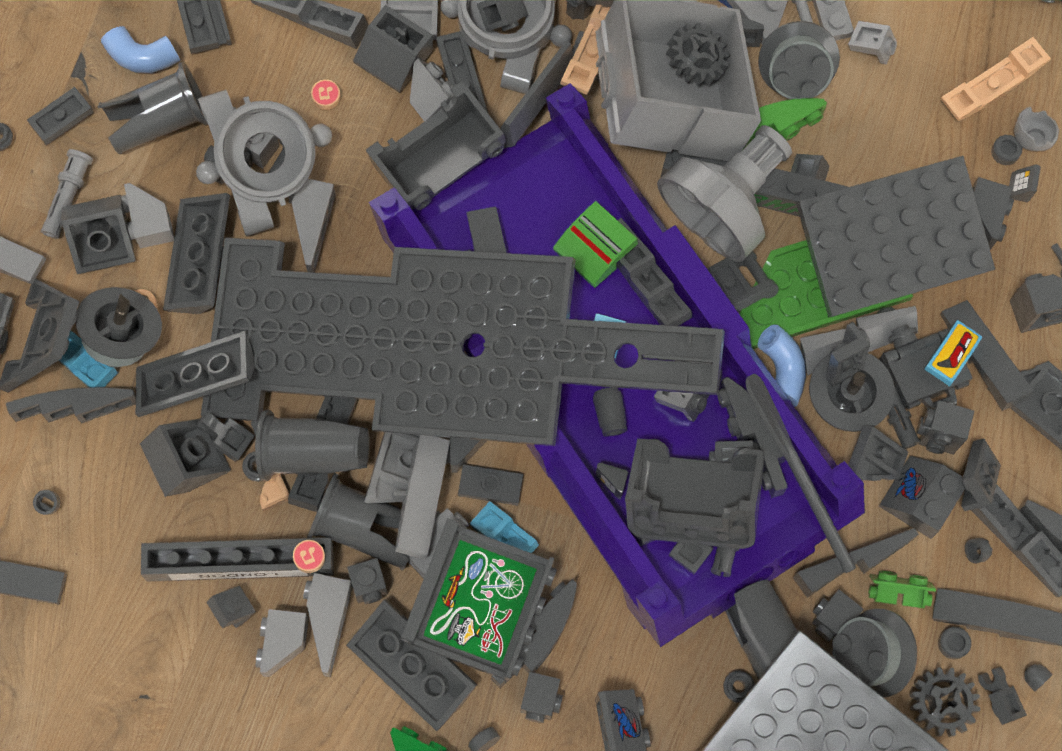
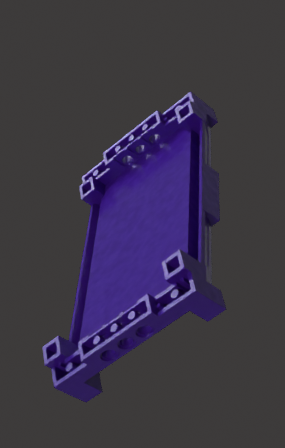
[369,83,865,647]

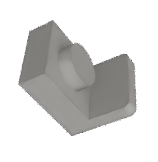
[848,21,897,64]

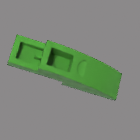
[743,98,827,149]

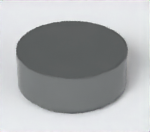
[991,135,1022,165]
[938,627,971,660]
[468,727,501,751]

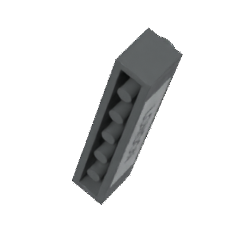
[141,538,334,582]

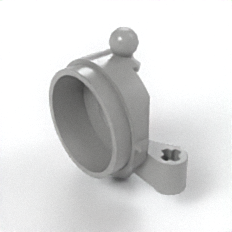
[440,0,572,94]
[196,90,332,237]

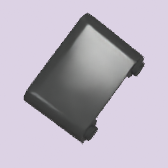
[366,81,505,210]
[625,438,764,549]

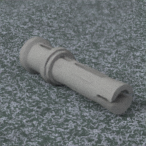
[40,149,93,239]

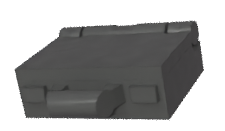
[879,328,973,410]

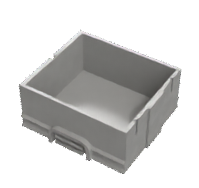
[595,0,761,161]

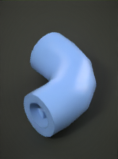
[101,26,180,73]
[758,325,806,407]

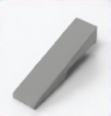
[0,237,46,284]
[800,306,918,376]
[395,435,450,560]

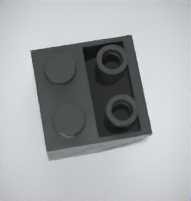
[353,5,433,93]

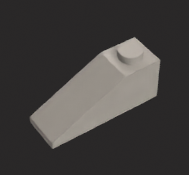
[289,179,336,273]
[303,573,353,677]

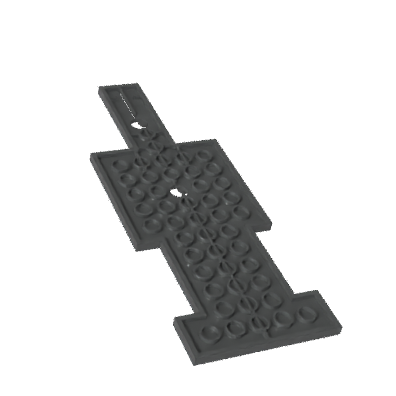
[201,238,725,446]

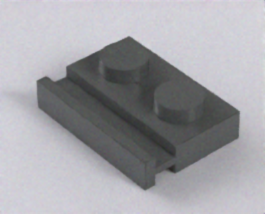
[177,0,232,54]

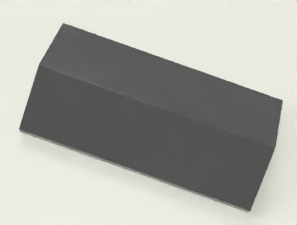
[500,40,573,148]
[163,193,230,314]
[135,331,255,417]
[346,599,477,731]

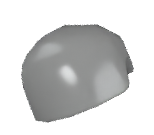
[1014,107,1059,151]

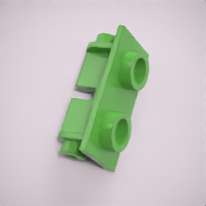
[868,570,936,609]

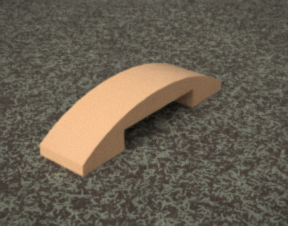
[560,5,610,95]
[941,37,1051,121]

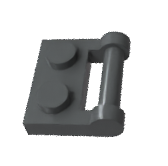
[707,251,779,312]

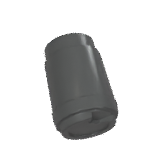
[593,387,627,437]

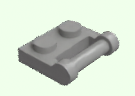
[791,0,854,41]

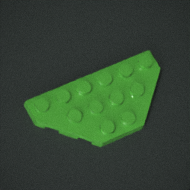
[740,240,913,349]

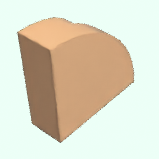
[260,474,289,512]

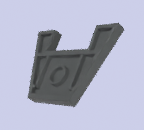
[0,279,80,393]

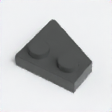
[848,425,908,481]

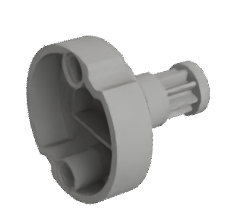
[657,125,793,262]

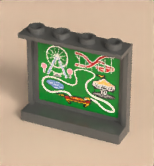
[401,518,557,681]

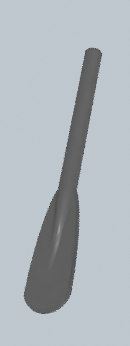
[746,374,856,573]

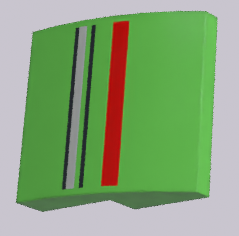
[553,201,638,288]

